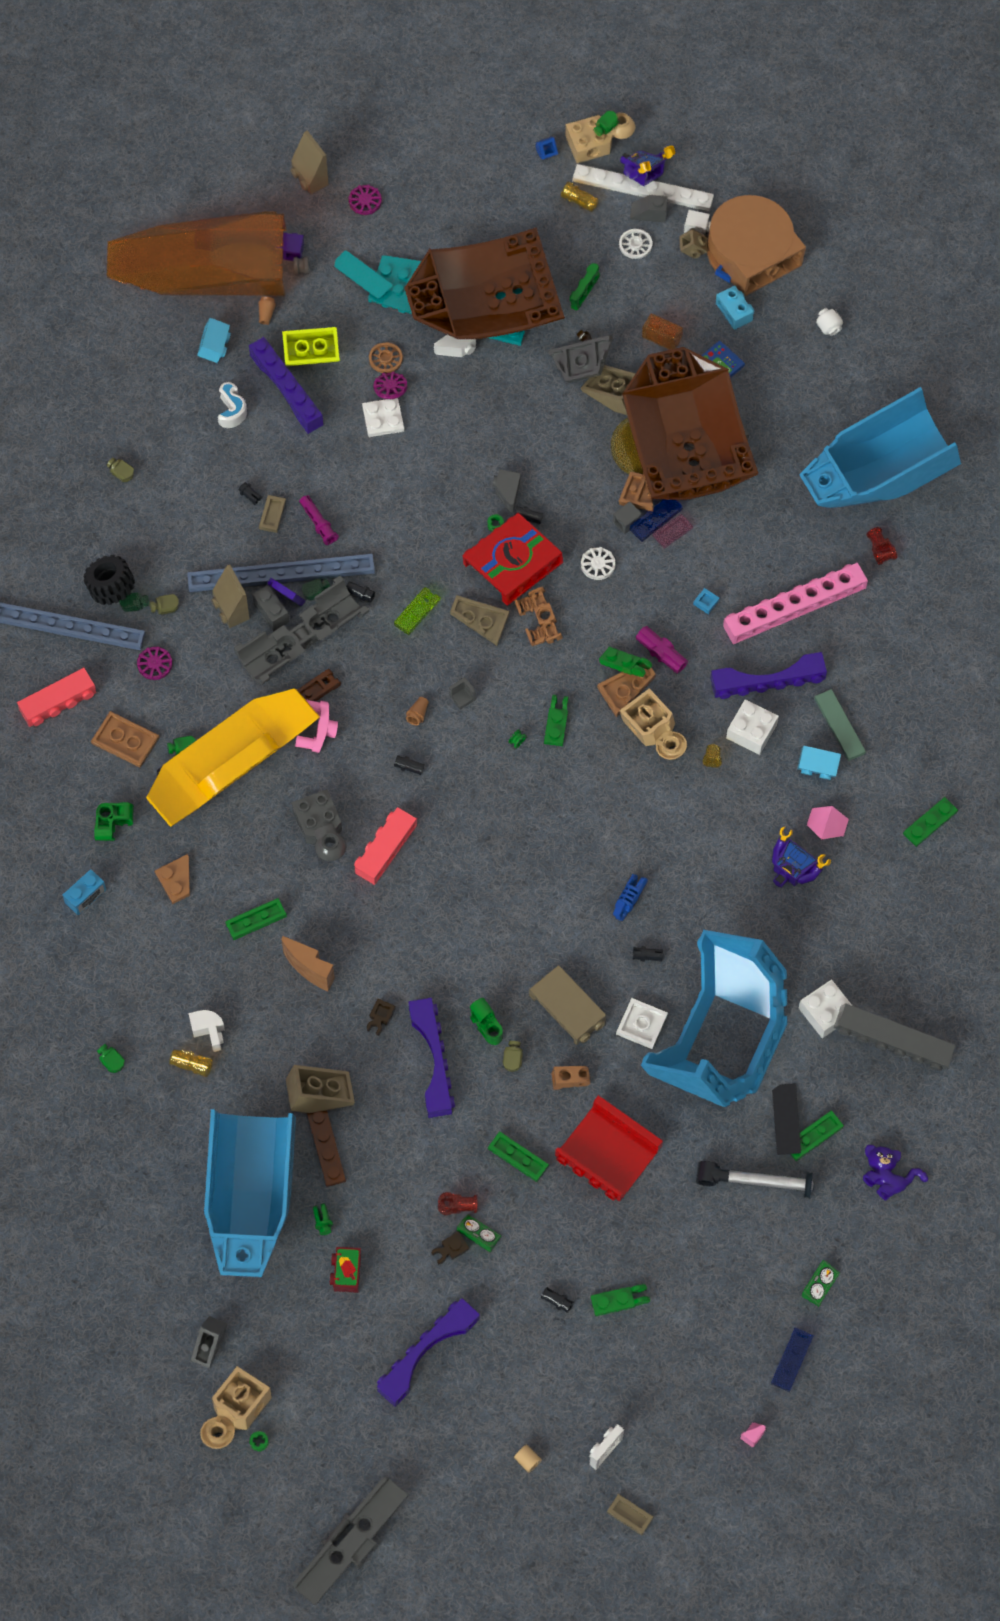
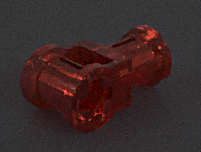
[866,527,897,565]
[438,1192,477,1215]

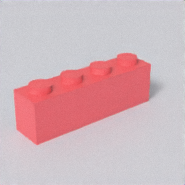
[17,668,97,727]
[354,807,417,885]

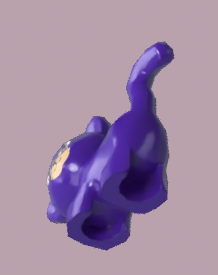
[863,1144,929,1200]

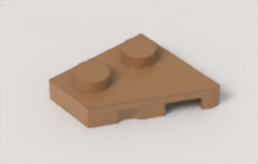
[619,472,654,511]
[154,854,190,904]

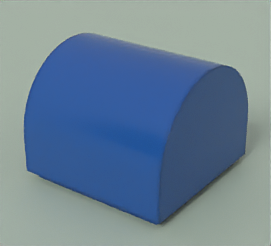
[536,136,559,160]

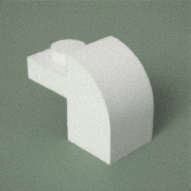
[189,1010,225,1052]

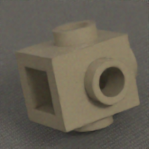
[679,229,708,258]

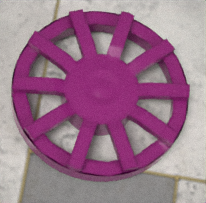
[349,185,382,215]
[373,372,407,399]
[137,646,172,680]

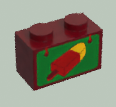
[330,1247,361,1293]

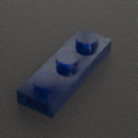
[630,499,683,542]
[771,1327,814,1393]

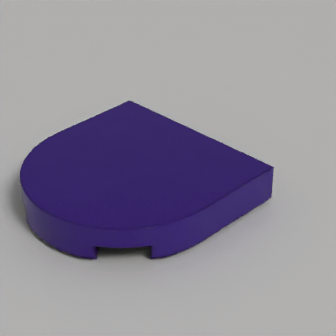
[267,577,305,606]

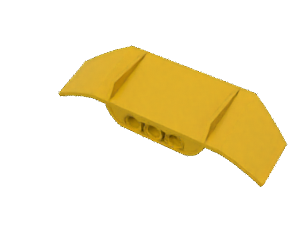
[146,688,320,827]

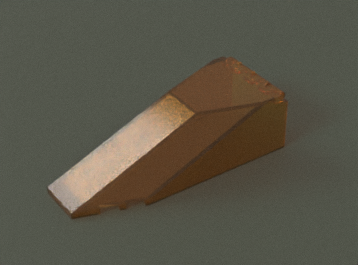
[107,211,287,296]

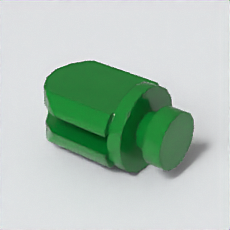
[593,111,619,137]
[167,736,196,756]
[97,1044,124,1073]
[313,1203,333,1235]

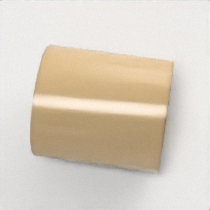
[514,1445,542,1473]

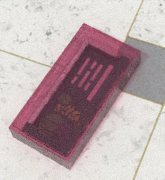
[653,514,693,549]

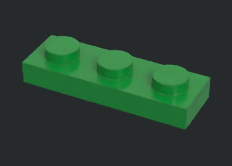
[903,797,958,847]
[225,898,287,941]
[790,1110,844,1161]
[488,1131,549,1182]

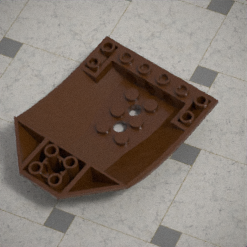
[405,227,564,339]
[623,347,758,500]

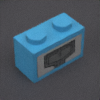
[62,869,106,915]

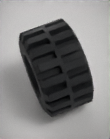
[83,555,135,605]

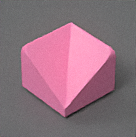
[740,1423,766,1447]

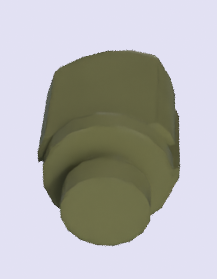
[107,457,134,482]
[149,594,179,615]
[503,1041,523,1072]

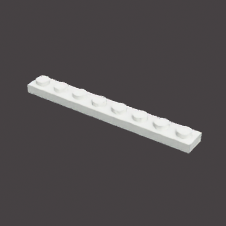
[573,164,714,211]

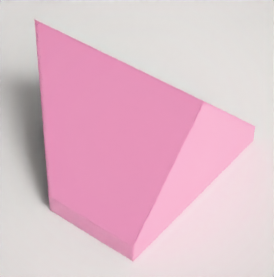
[807,806,849,840]

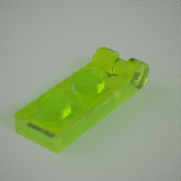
[394,587,441,635]

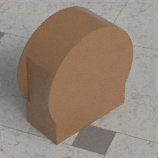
[707,195,806,297]

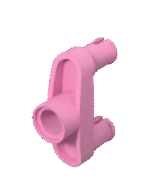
[295,700,338,753]

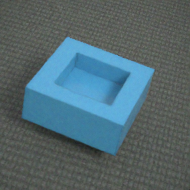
[693,588,720,614]

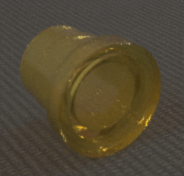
[703,744,722,768]

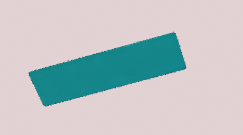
[334,250,393,299]

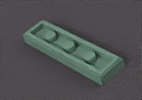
[814,689,866,761]

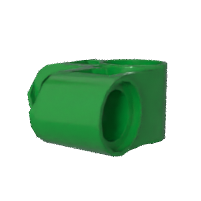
[94,802,134,841]
[470,998,503,1045]

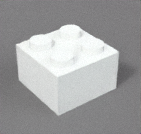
[726,700,779,755]
[799,979,852,1038]

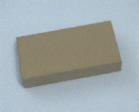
[259,495,286,533]
[607,1494,653,1535]

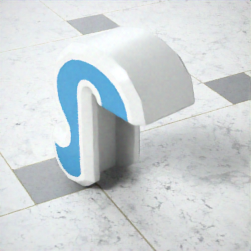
[218,382,247,428]

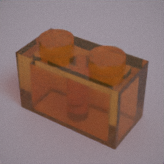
[642,313,683,350]

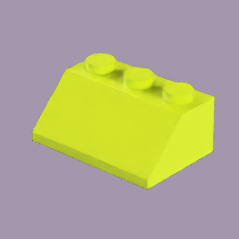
[282,327,340,366]

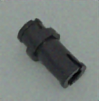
[514,506,544,525]
[346,581,376,602]
[394,755,425,775]
[632,946,663,962]
[541,1287,574,1313]

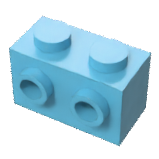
[716,286,754,330]
[197,318,231,363]
[797,746,841,780]

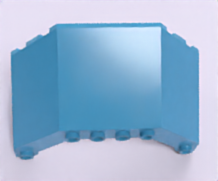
[641,930,787,1107]

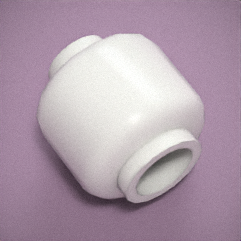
[816,308,843,336]

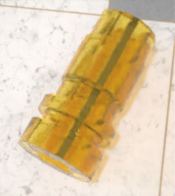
[561,181,599,212]
[169,1049,213,1077]

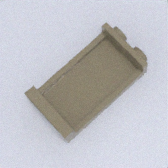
[529,965,606,1045]

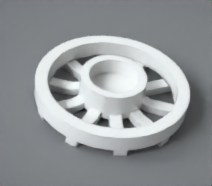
[619,229,652,259]
[581,547,616,580]

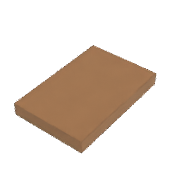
[91,711,160,768]

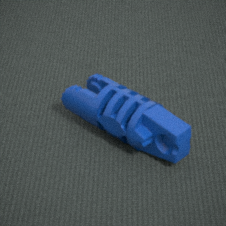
[613,874,648,921]

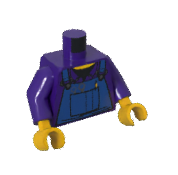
[620,145,676,186]
[772,826,831,888]

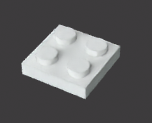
[362,398,404,437]
[616,998,668,1049]
[589,1424,624,1470]

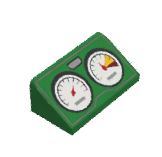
[457,1214,501,1252]
[801,1260,840,1307]

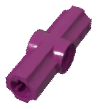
[636,626,688,674]

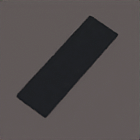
[772,1083,801,1155]

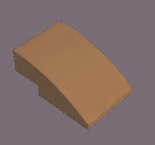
[281,936,335,991]

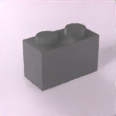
[252,585,289,631]

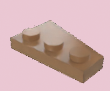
[597,668,656,717]

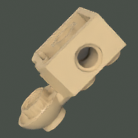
[565,113,636,163]
[619,688,687,760]
[200,1367,272,1449]

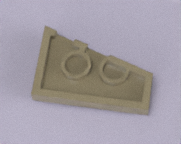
[450,595,509,646]

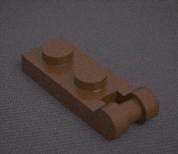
[297,669,341,702]

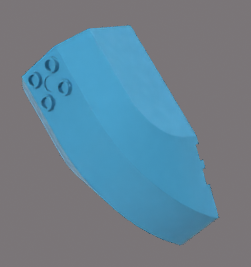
[799,387,961,508]
[204,1109,296,1277]

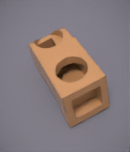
[551,1066,591,1090]

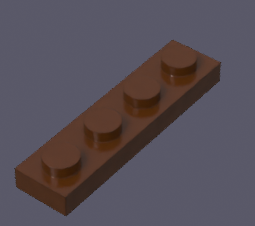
[307,1110,346,1187]

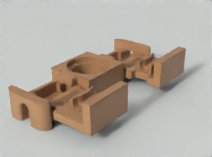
[514,587,563,646]

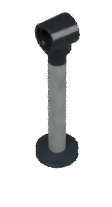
[696,1161,813,1199]

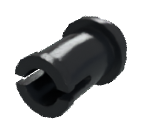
[238,482,262,505]

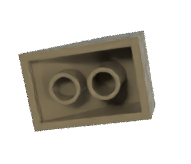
[290,131,329,194]
[581,365,636,415]
[211,564,250,628]
[285,1065,355,1113]

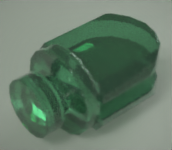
[302,578,330,601]
[119,592,149,612]

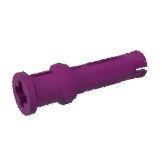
[299,495,339,546]

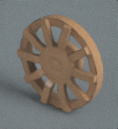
[369,342,403,373]

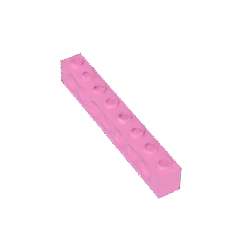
[723,563,868,644]

